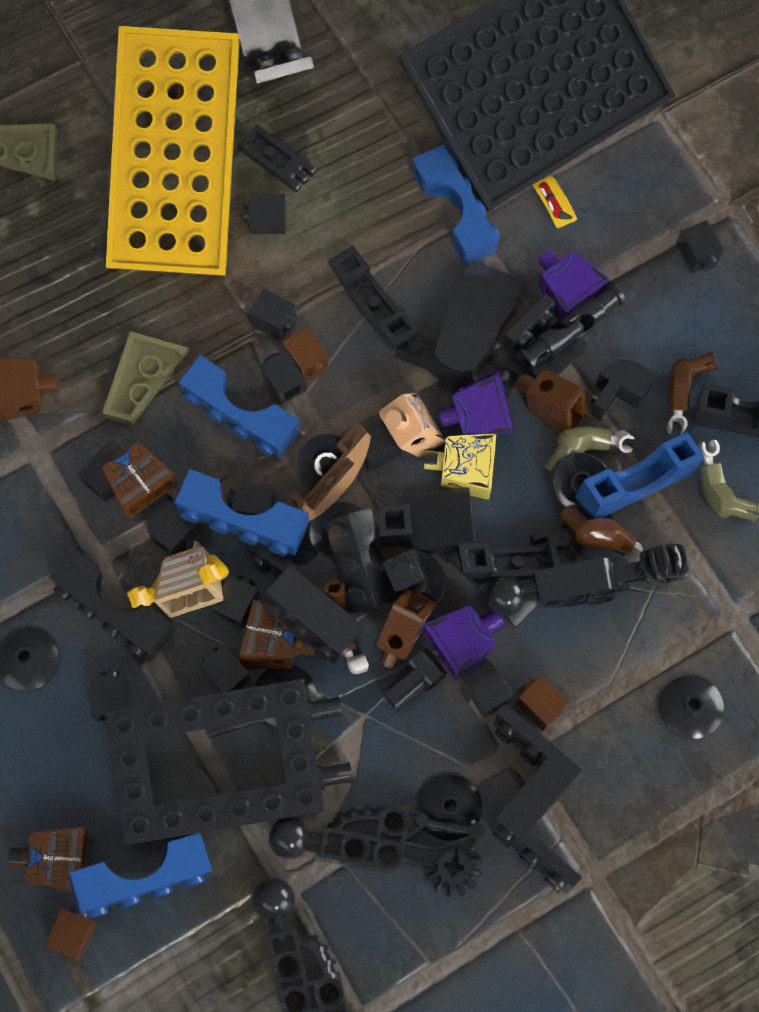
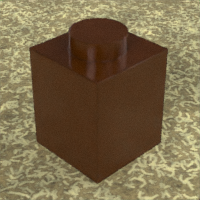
[282,327,328,381]
[516,675,569,731]
[45,906,97,961]

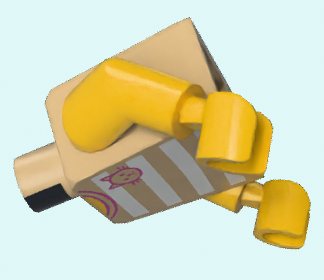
[127,540,229,618]

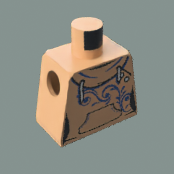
[379,393,446,458]

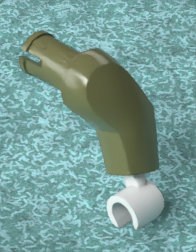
[544,426,635,471]
[697,440,759,522]

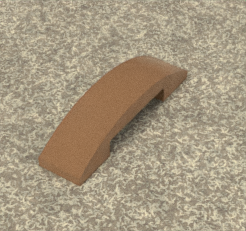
[285,422,371,521]

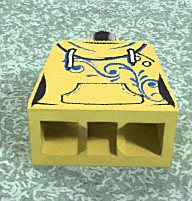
[424,434,496,500]

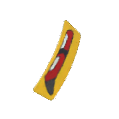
[532,176,577,228]

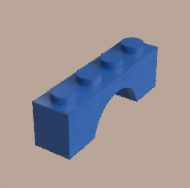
[412,145,500,267]
[178,355,301,459]
[575,432,704,520]
[175,469,309,556]
[67,833,212,919]

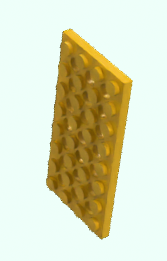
[106,26,240,276]

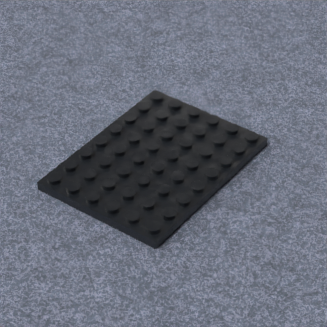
[397,0,676,213]

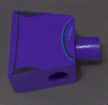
[537,250,610,320]
[438,371,514,435]
[423,606,504,682]

